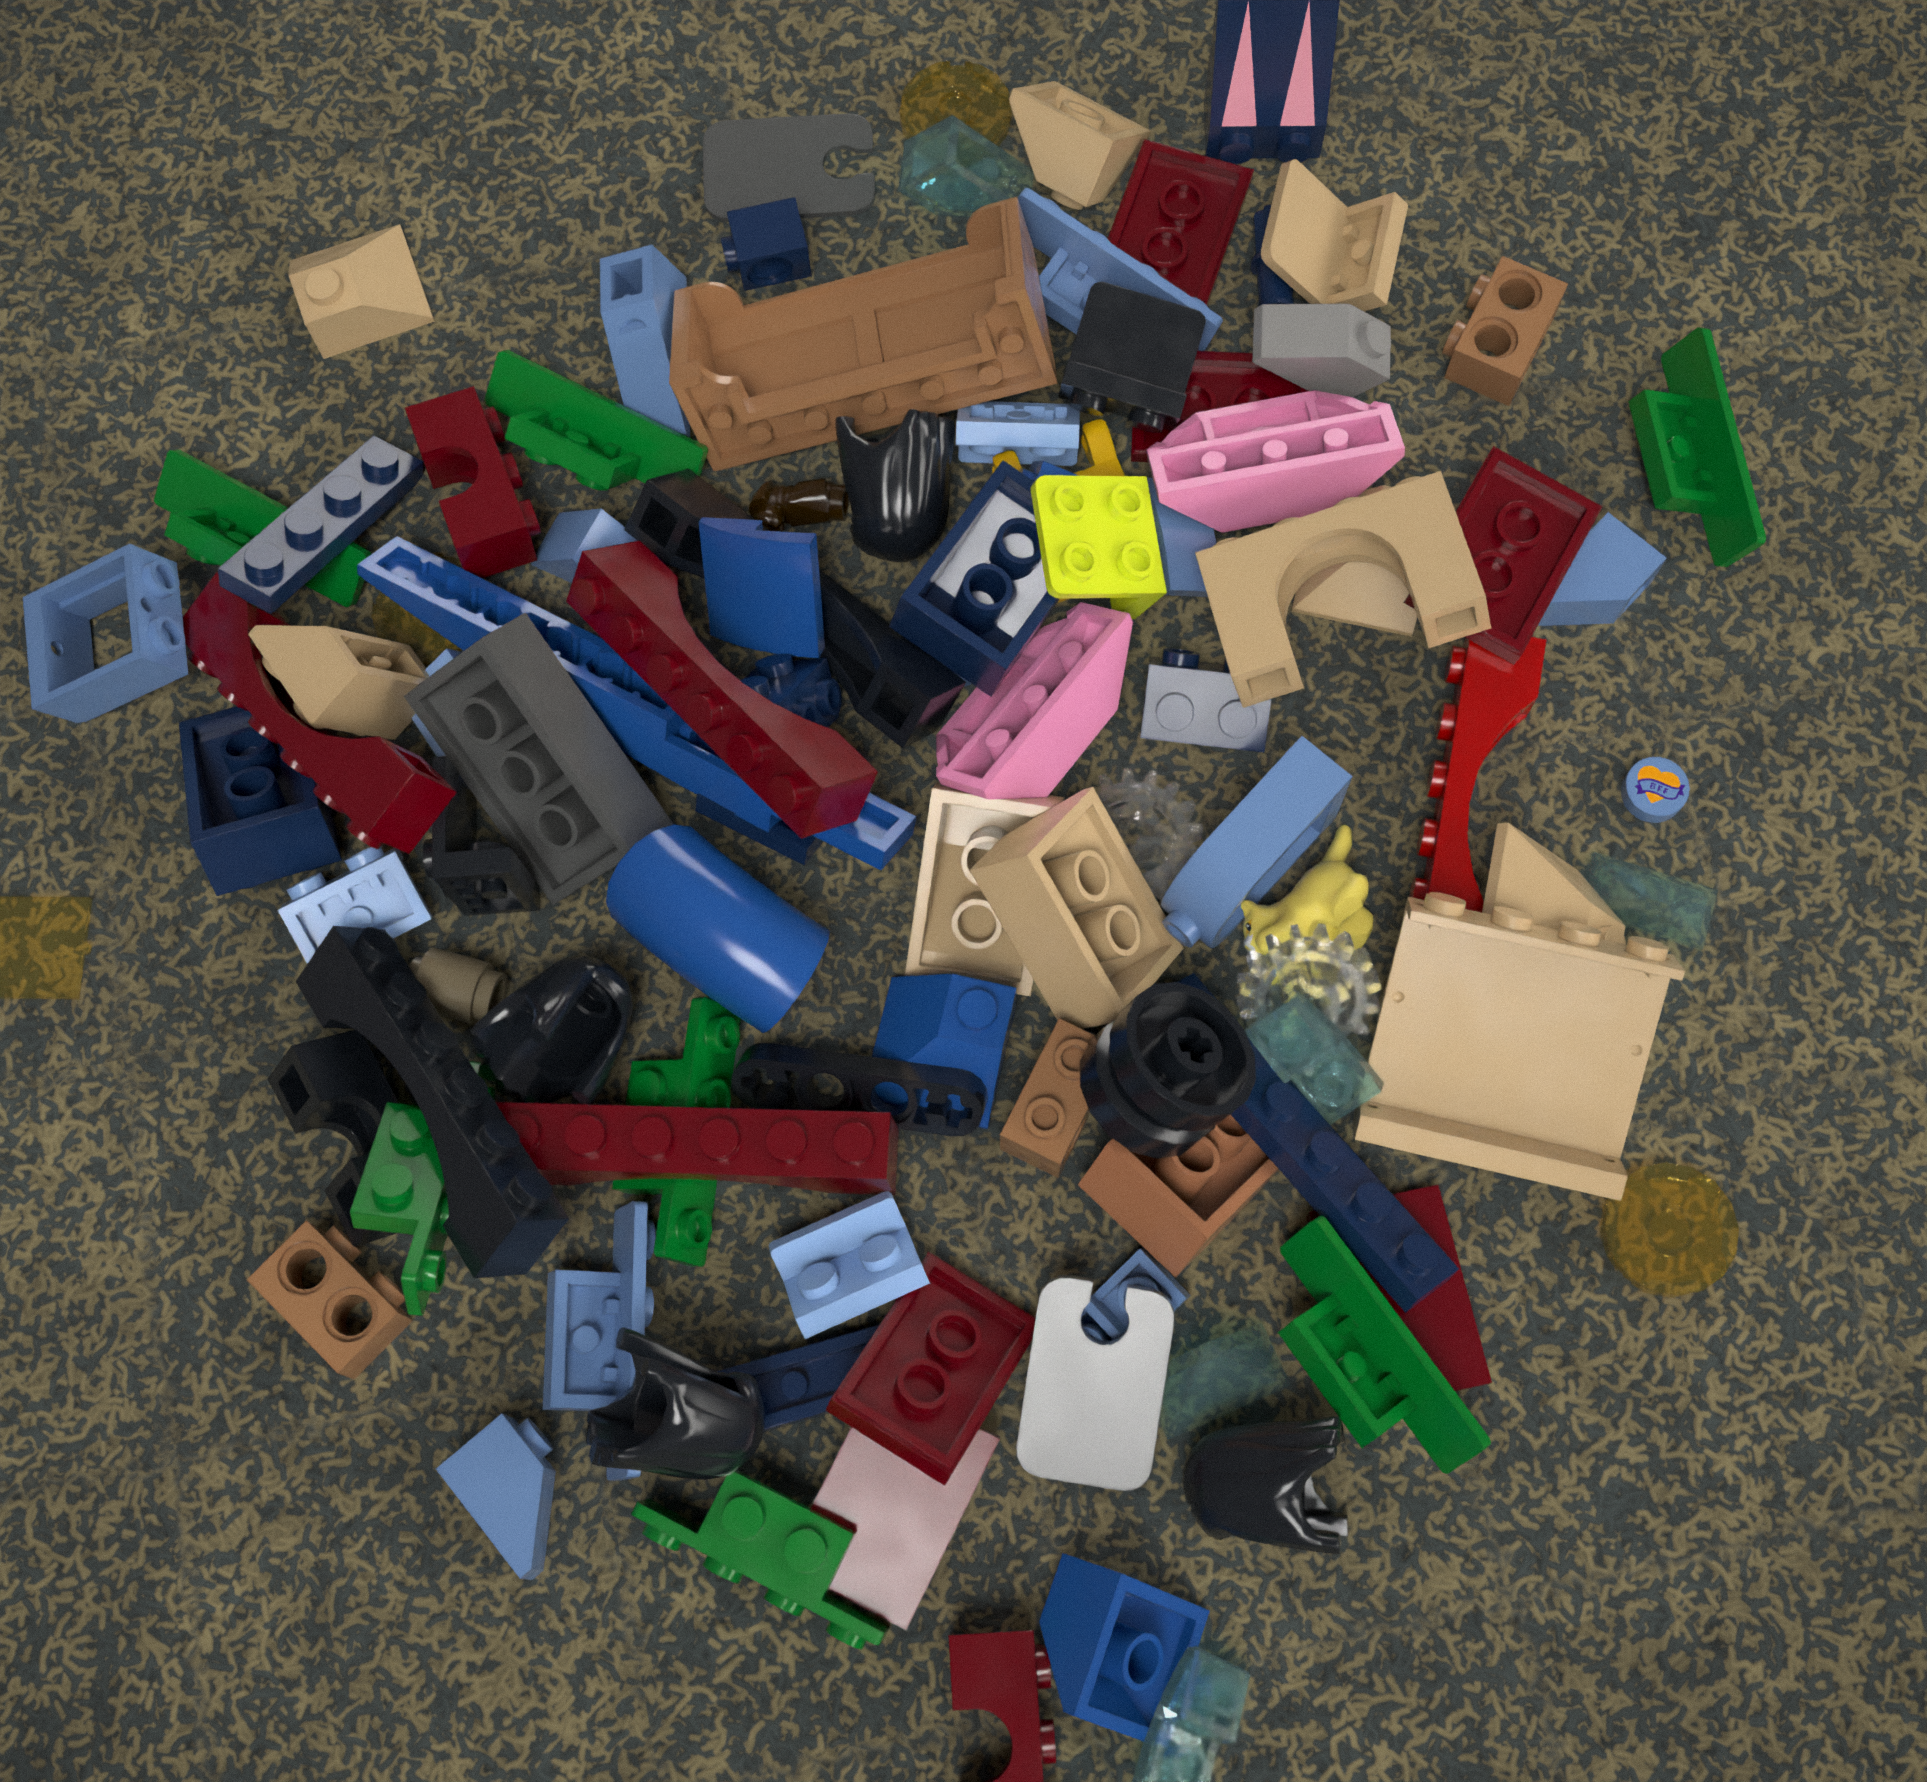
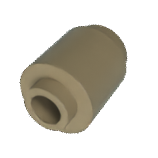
[409,947,508,1025]

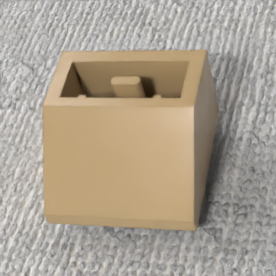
[248,625,430,740]

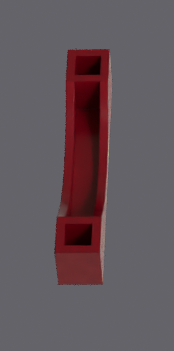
[566,541,878,839]
[183,572,457,854]
[495,1102,899,1195]

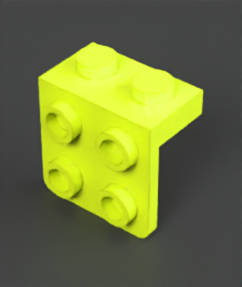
[1031,475,1167,619]

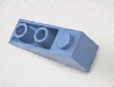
[600,245,690,438]

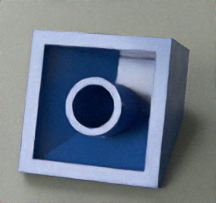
[872,974,1017,1129]
[1039,1553,1210,1749]

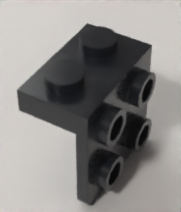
[1058,282,1206,433]

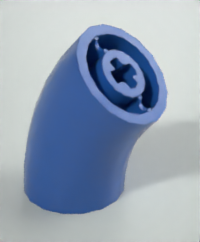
[606,825,830,1033]

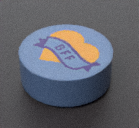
[1621,757,1690,823]

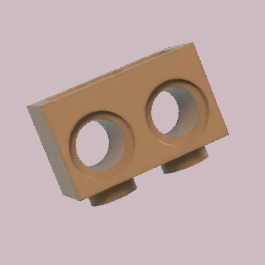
[1442,256,1568,406]
[1000,1018,1095,1178]
[247,1220,413,1380]

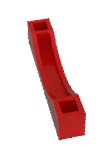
[1409,637,1547,913]

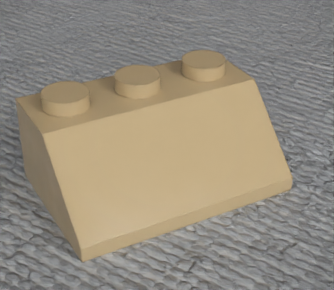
[970,787,1184,1029]

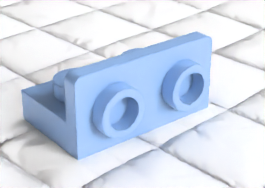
[956,401,1080,466]
[278,847,432,964]
[769,1191,930,1339]

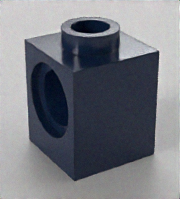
[720,197,812,291]

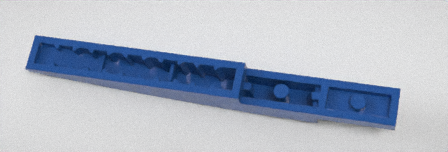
[357,536,917,870]

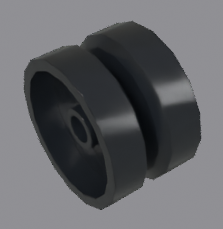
[1080,982,1256,1159]

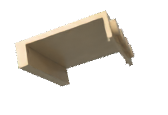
[1353,892,1685,1201]

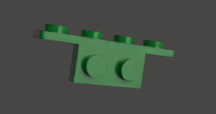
[1628,327,1766,567]
[484,350,708,490]
[154,449,371,607]
[612,997,741,1267]
[350,1061,495,1316]
[1277,1216,1491,1474]
[631,1470,890,1650]

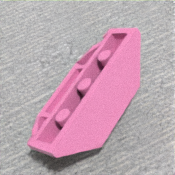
[1147,390,1405,533]
[936,602,1133,800]

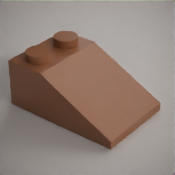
[1078,1115,1279,1278]

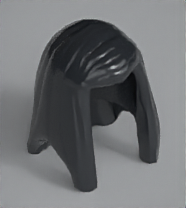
[835,409,955,563]
[471,956,633,1104]
[586,1327,765,1480]
[1182,1416,1349,1554]

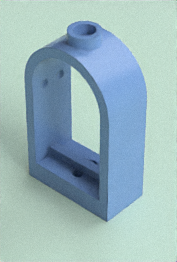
[1161,736,1353,949]

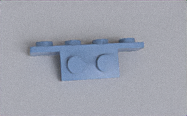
[1018,188,1223,351]
[543,1201,655,1481]

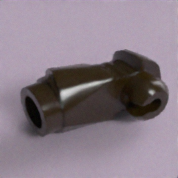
[749,477,849,532]

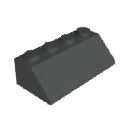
[404,612,673,905]

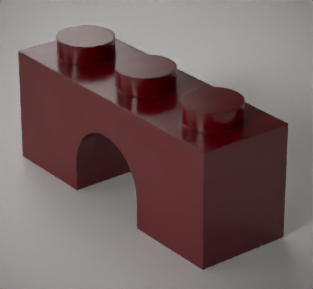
[405,386,541,578]
[948,1630,1056,1782]

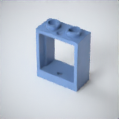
[23,544,188,723]

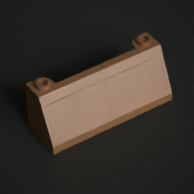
[669,197,1058,471]

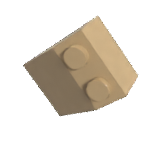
[905,780,1065,997]

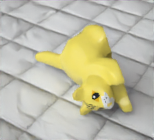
[1241,825,1373,985]

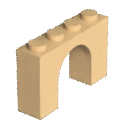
[1195,471,1491,708]

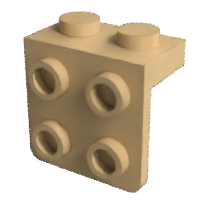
[1261,159,1408,311]

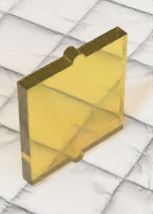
[0,896,92,1000]

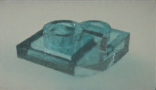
[1245,992,1384,1125]
[1132,1646,1251,1782]

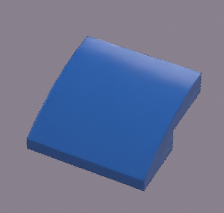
[699,517,825,658]

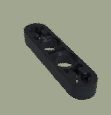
[731,1043,988,1136]

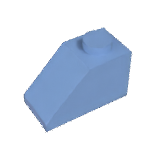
[436,1413,556,1580]

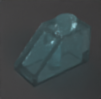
[898,115,1034,218]

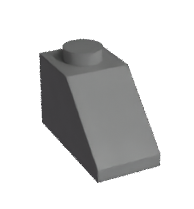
[1252,304,1391,397]

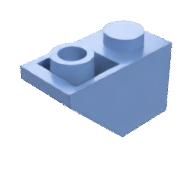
[1538,512,1667,626]

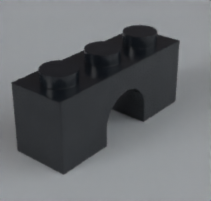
[267,1030,400,1247]

